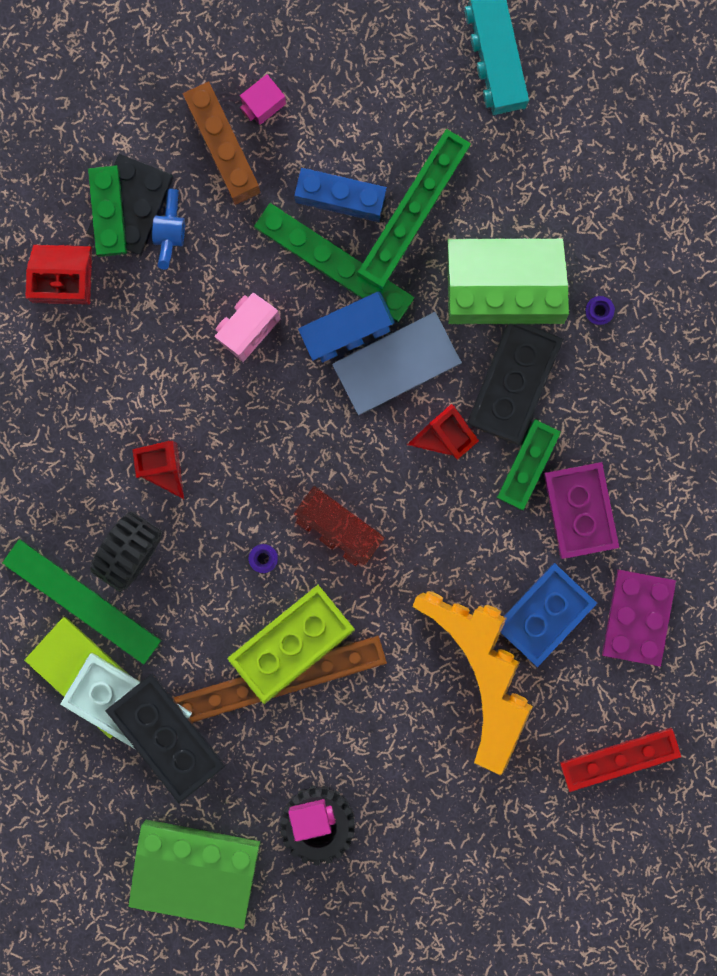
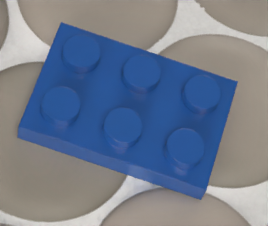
[501,563,597,667]

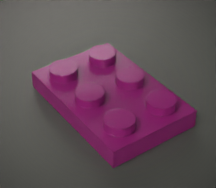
[544,462,619,559]
[602,570,676,667]

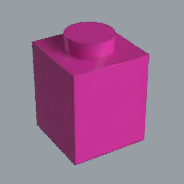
[240,74,286,125]
[289,799,336,842]

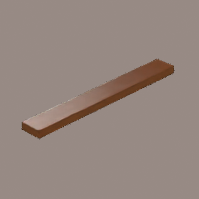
[172,635,387,722]

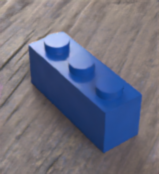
[294,168,387,222]
[298,291,395,363]

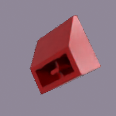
[25,245,92,305]

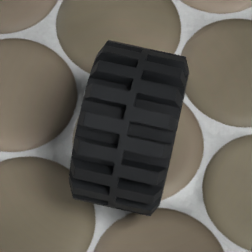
[90,511,162,592]
[280,786,355,865]

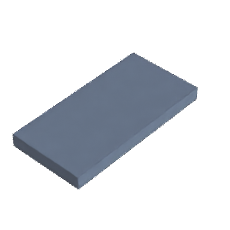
[332,312,462,416]

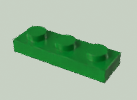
[88,165,127,257]
[497,419,561,511]

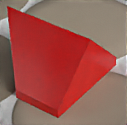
[407,404,479,460]
[132,441,185,500]

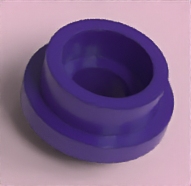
[585,296,615,325]
[249,544,278,573]

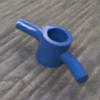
[152,189,185,270]

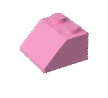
[215,293,281,362]

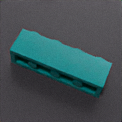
[464,0,529,115]

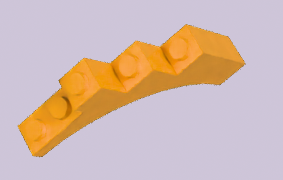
[412,591,533,775]

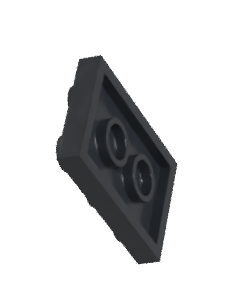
[86,154,173,256]

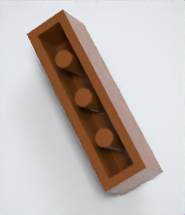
[182,81,261,205]

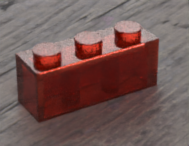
[293,486,385,567]

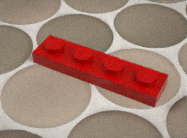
[559,728,681,792]

